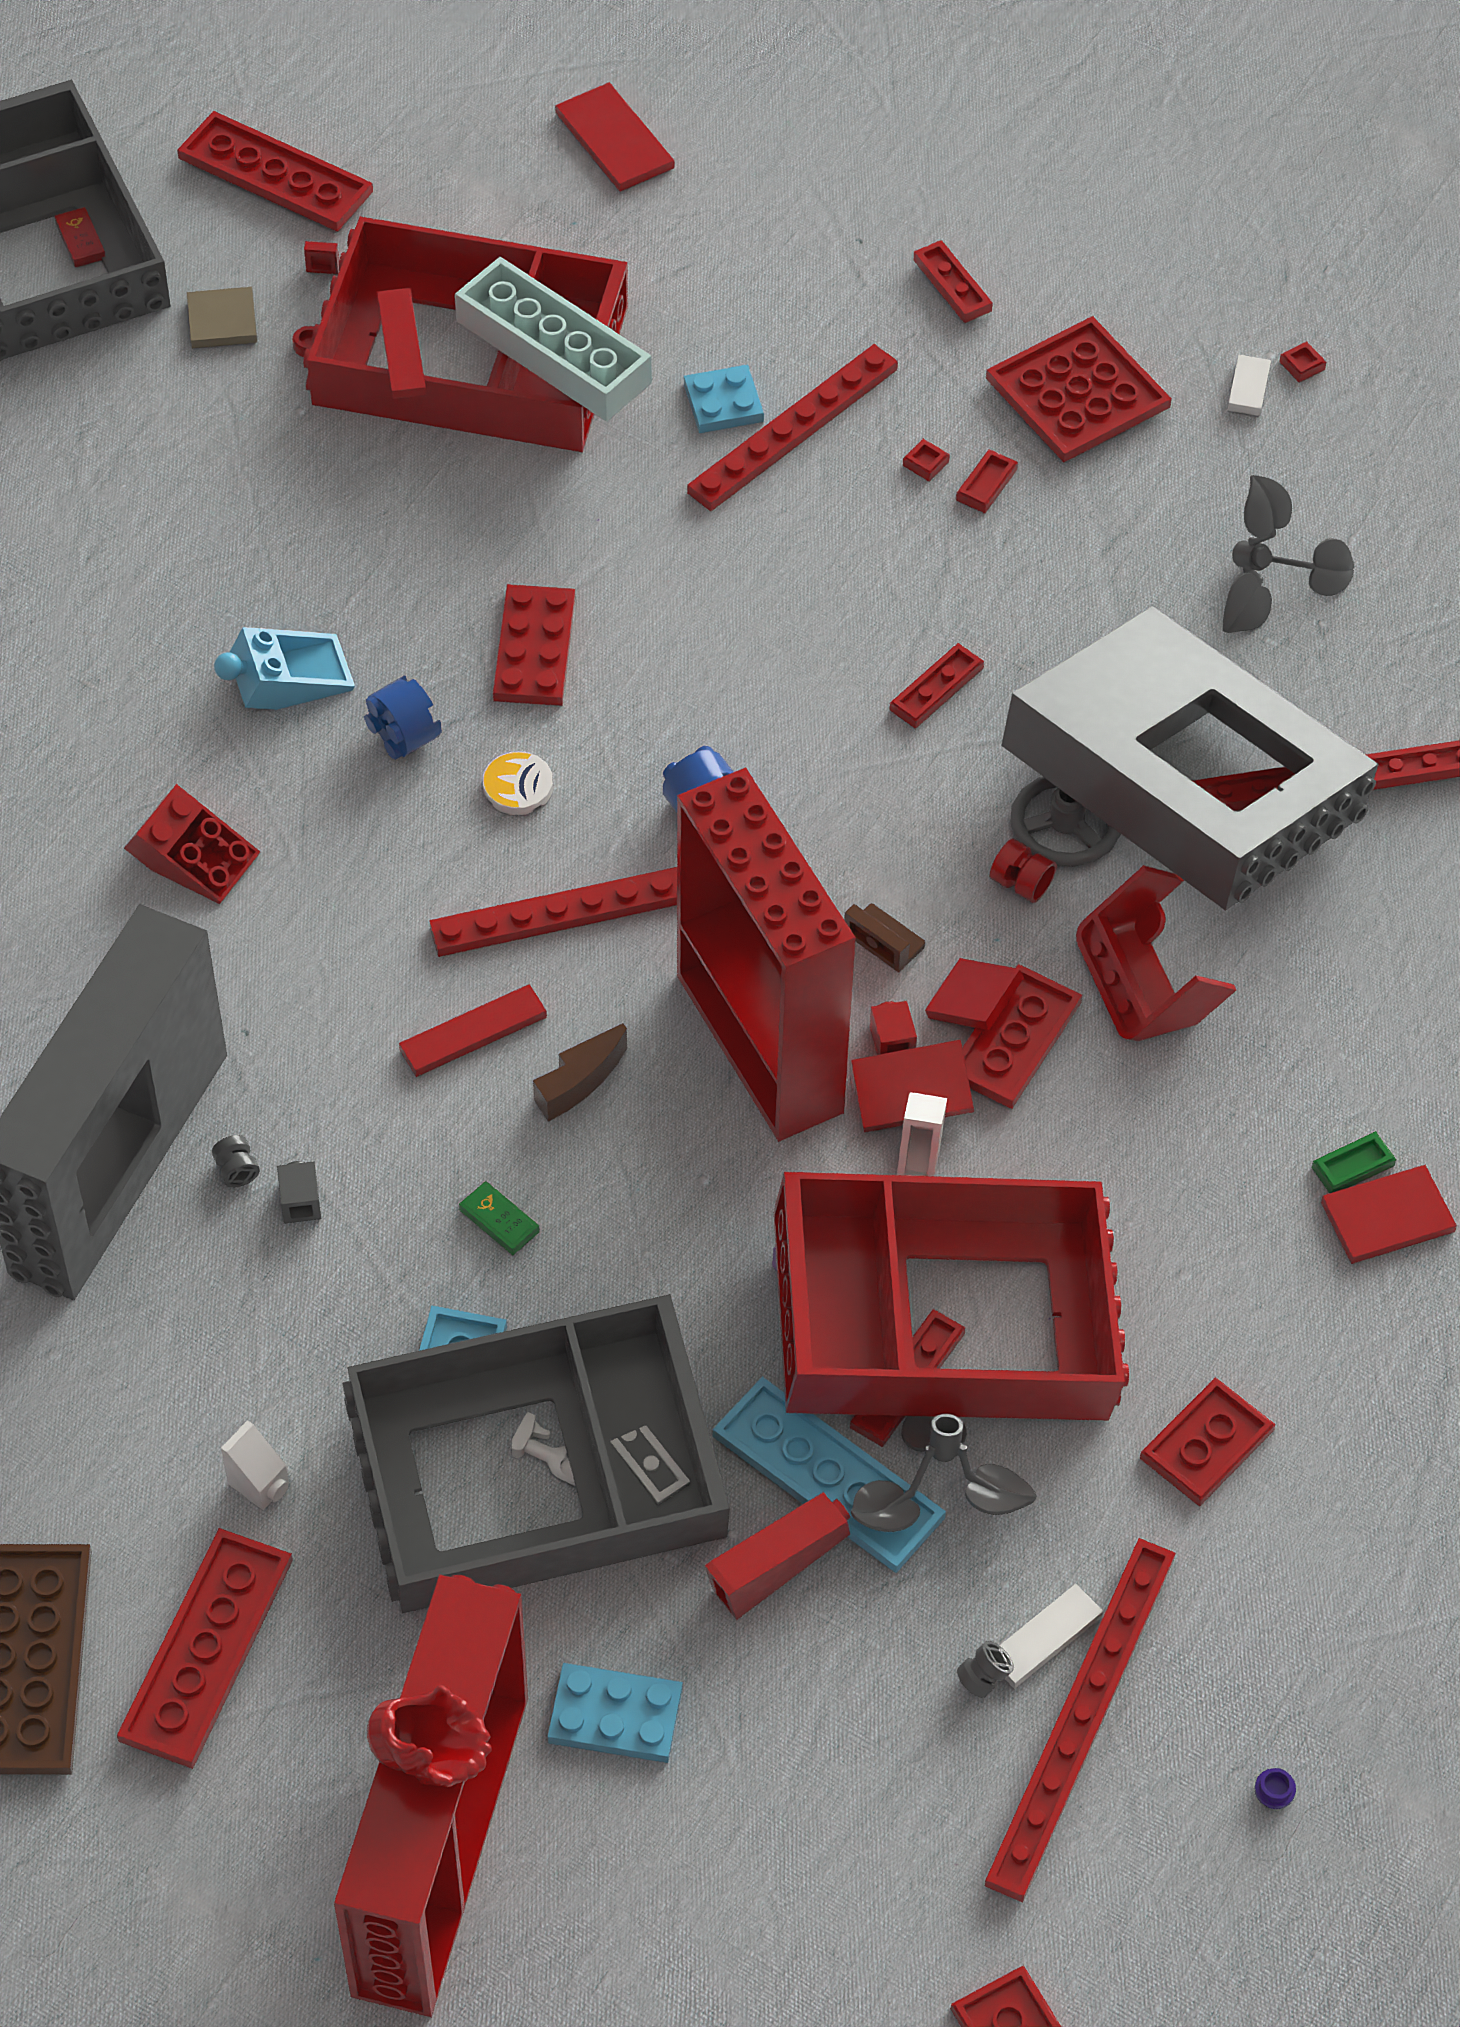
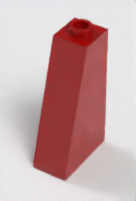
[705,1492,851,1620]

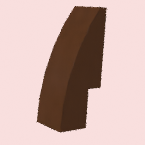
[533,1023,627,1122]

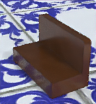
[844,903,925,973]

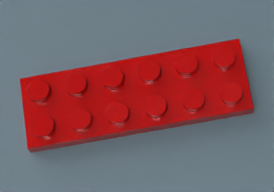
[177,111,373,232]
[117,1528,293,1769]

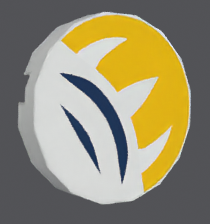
[483,752,553,815]

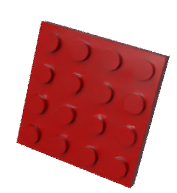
[986,316,1172,463]

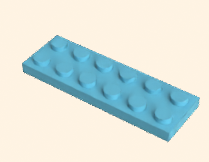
[712,1376,946,1573]

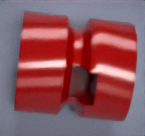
[989,838,1057,903]

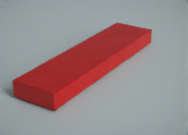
[377,288,426,399]
[399,984,547,1077]
[850,1309,966,1447]

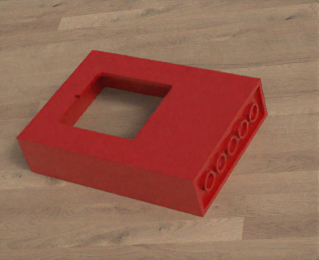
[303,216,628,453]
[677,767,856,1142]
[773,1172,1129,1421]
[334,1574,528,2018]

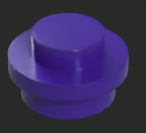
[1254,1768,1296,1809]

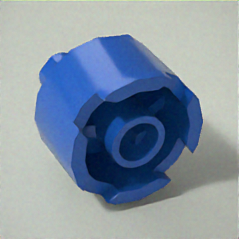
[364,675,442,760]
[663,746,733,813]

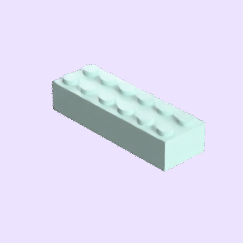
[455,257,652,422]

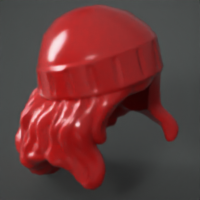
[367,1685,492,1788]

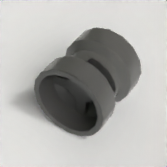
[212,1135,260,1188]
[957,1641,1014,1698]

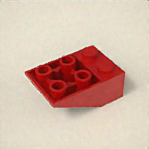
[124,784,260,904]

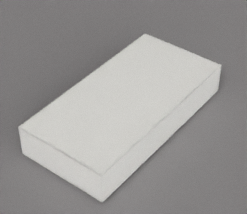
[1227,355,1271,416]

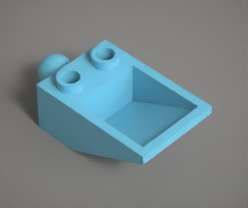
[214,627,355,710]

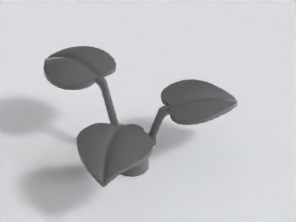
[1223,475,1354,633]
[850,1414,1037,1532]

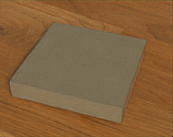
[187,286,258,349]

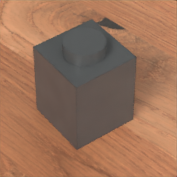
[277,1161,322,1224]

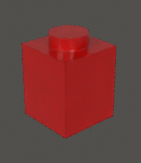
[870,1001,917,1055]

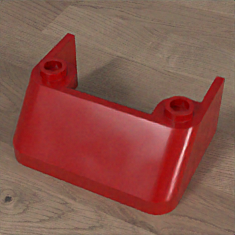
[1076,865,1236,1041]

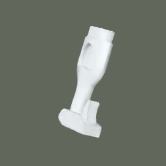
[512,1412,575,1486]

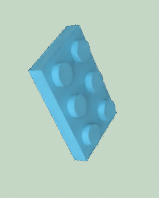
[548,1663,683,1763]

